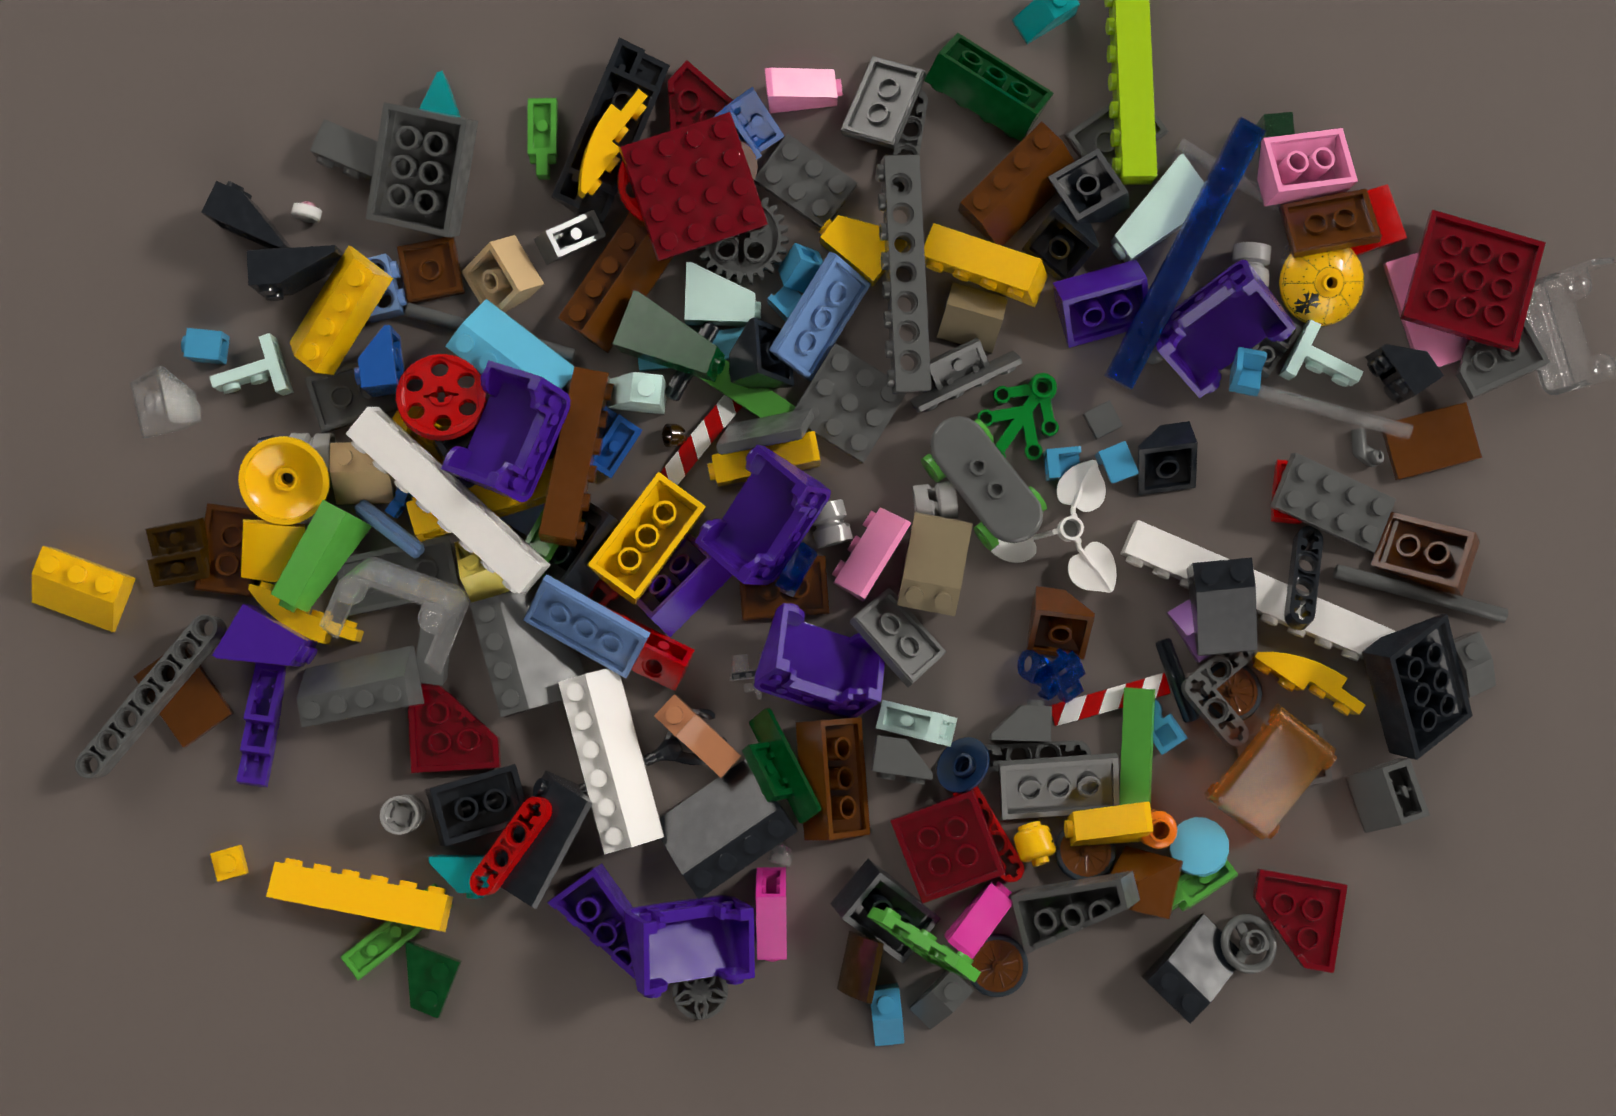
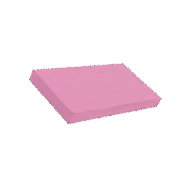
[1383,253,1468,367]

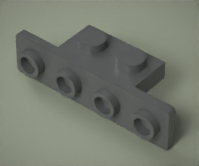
[910,338,1023,412]

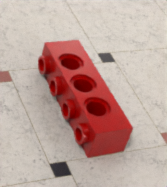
[600,604,695,691]

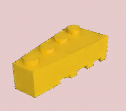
[924,223,1048,307]

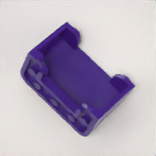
[1152,260,1296,399]
[441,360,570,502]
[695,445,831,585]
[754,603,885,718]
[624,895,755,998]

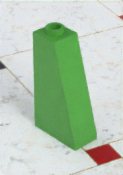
[271,500,371,612]

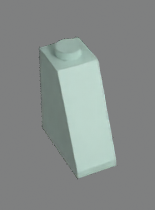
[684,262,761,327]
[607,372,667,415]

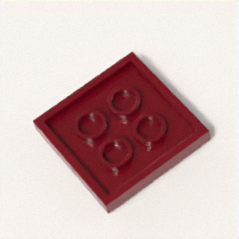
[890,789,1006,904]

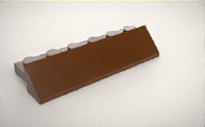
[558,213,674,353]

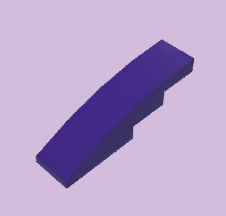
[236,662,286,788]

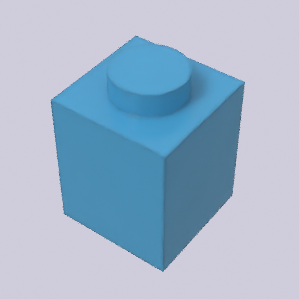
[181,328,230,365]

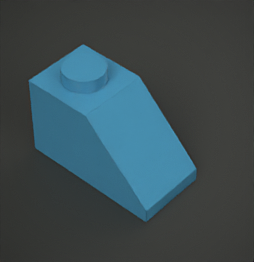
[870,983,904,1046]

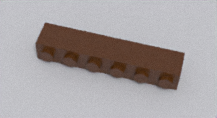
[539,367,614,548]

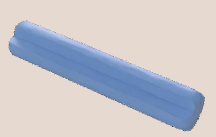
[354,500,425,558]

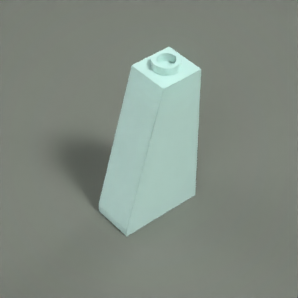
[1111,154,1217,262]

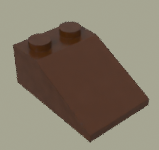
[1371,512,1480,596]

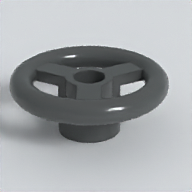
[1221,914,1277,974]

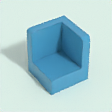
[778,243,823,293]
[767,286,802,322]
[1228,347,1267,396]
[1095,441,1139,484]
[1043,446,1081,481]

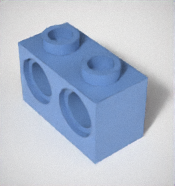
[368,253,407,323]

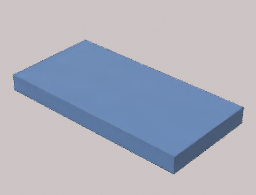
[769,252,871,381]
[523,574,650,678]

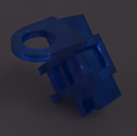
[775,542,818,597]
[1017,648,1086,703]

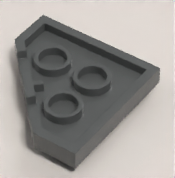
[1456,318,1551,400]

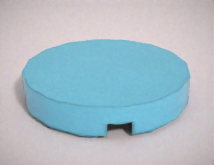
[1170,817,1229,877]

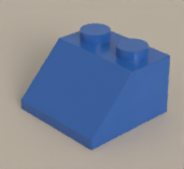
[354,325,404,397]

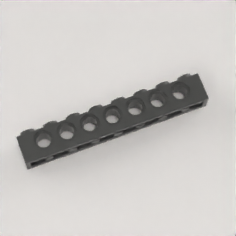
[876,155,931,394]

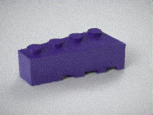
[547,863,635,979]

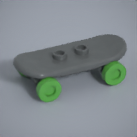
[921,416,1047,551]

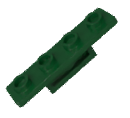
[742,708,822,823]

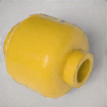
[1013,821,1056,867]

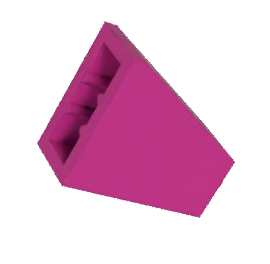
[756,867,787,962]
[944,881,1013,959]

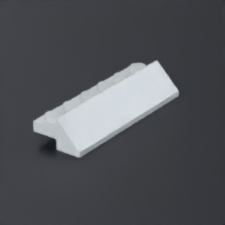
[558,668,664,854]

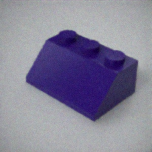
[1053,260,1152,348]
[636,533,732,637]

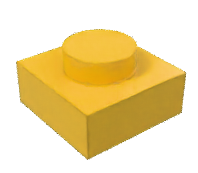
[210,845,249,882]

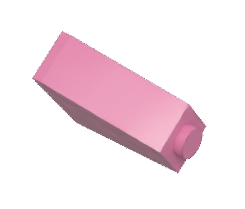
[765,68,842,114]

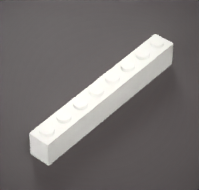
[346,407,550,594]

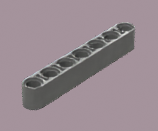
[75,614,227,778]

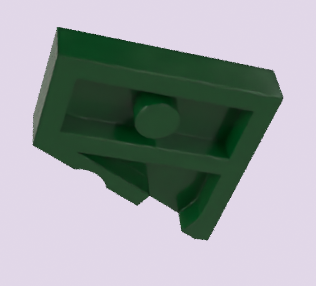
[405,941,462,1018]

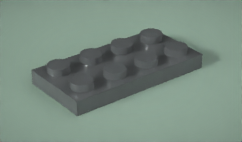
[1270,453,1396,553]
[337,535,462,617]
[999,753,1120,820]

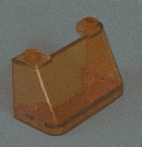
[1204,703,1337,840]

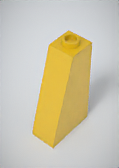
[707,431,820,487]

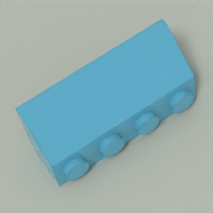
[445,299,575,391]

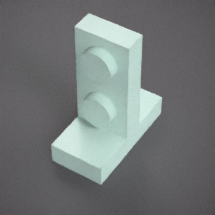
[1279,320,1364,387]
[209,333,294,396]
[876,700,958,747]

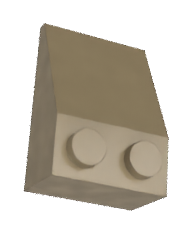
[897,512,973,616]

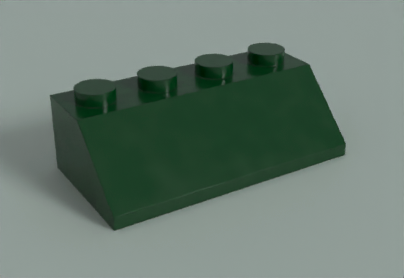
[924,33,1054,141]

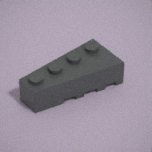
[1011,871,1140,954]

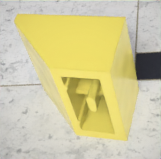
[454,525,511,603]

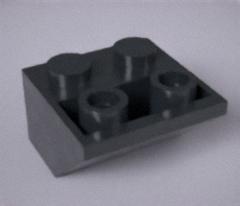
[1365,344,1444,404]

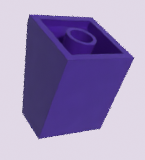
[212,604,318,667]

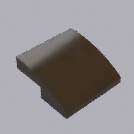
[145,517,209,587]
[837,931,884,1004]

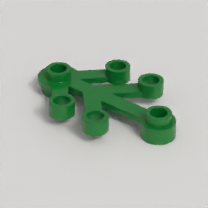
[977,373,1059,461]

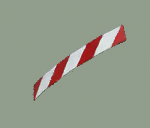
[660,395,742,485]
[1050,673,1171,726]

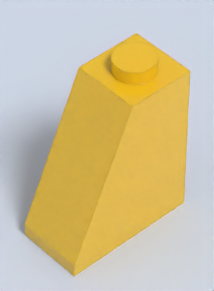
[819,215,908,287]
[1064,802,1153,846]

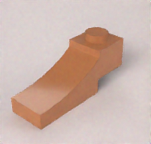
[654,694,742,778]

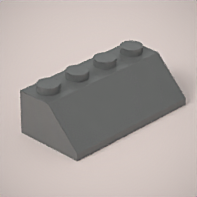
[297,646,424,727]

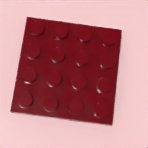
[619,112,768,261]
[1400,209,1546,352]

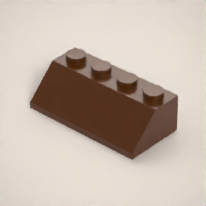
[958,121,1075,246]
[796,717,870,841]

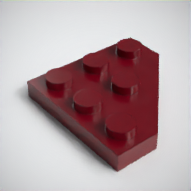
[668,60,733,130]
[408,684,501,773]
[1253,868,1348,973]

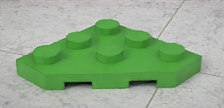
[867,906,981,983]

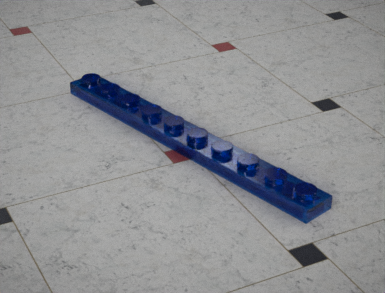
[1104,117,1266,390]

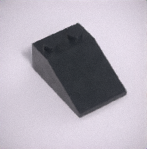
[201,181,292,249]
[247,245,344,301]
[1186,557,1258,656]
[425,764,526,846]
[830,859,941,963]
[1141,913,1239,1024]

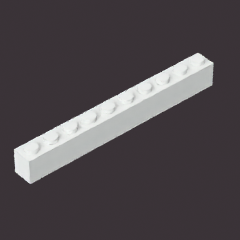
[1120,520,1396,661]

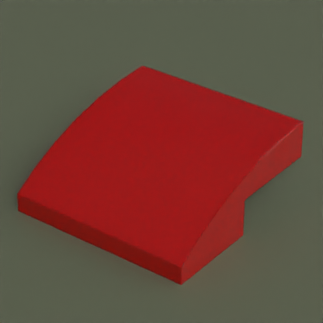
[1351,184,1408,256]

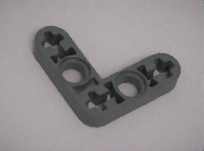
[1181,651,1255,748]

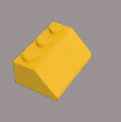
[32,546,136,633]

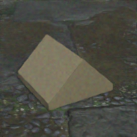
[937,283,1008,354]

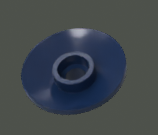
[937,737,990,793]

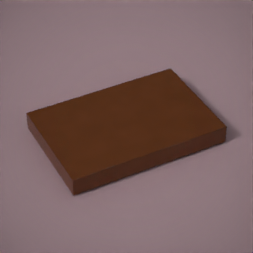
[1279,188,1382,258]
[1380,402,1482,480]
[194,503,263,597]
[739,556,829,620]
[133,647,234,748]

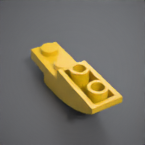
[578,89,648,199]
[248,581,364,645]
[1251,652,1366,716]

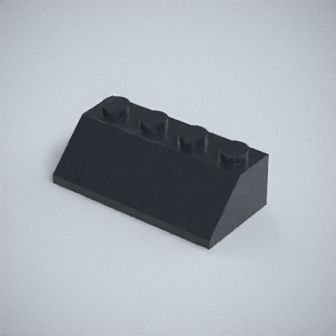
[491,770,593,909]

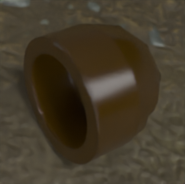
[662,424,686,447]

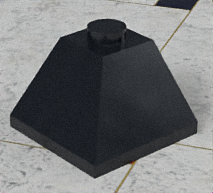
[1048,148,1130,223]
[1022,201,1099,281]
[729,318,794,389]
[1137,421,1198,495]

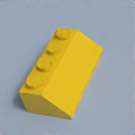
[290,245,393,375]
[588,472,706,605]

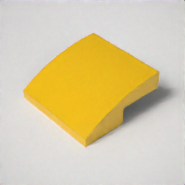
[241,519,305,582]

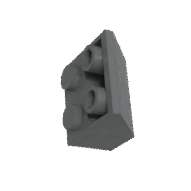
[871,735,933,784]
[1345,758,1430,833]

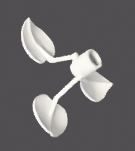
[991,460,1117,593]

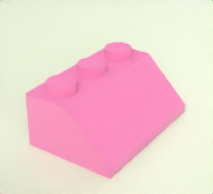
[1257,128,1358,206]
[832,507,911,602]

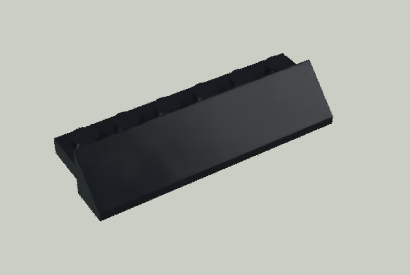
[551,37,670,224]

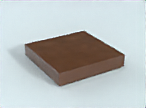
[397,237,465,304]

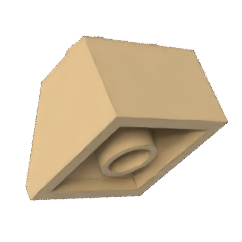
[461,235,544,313]
[330,442,396,505]

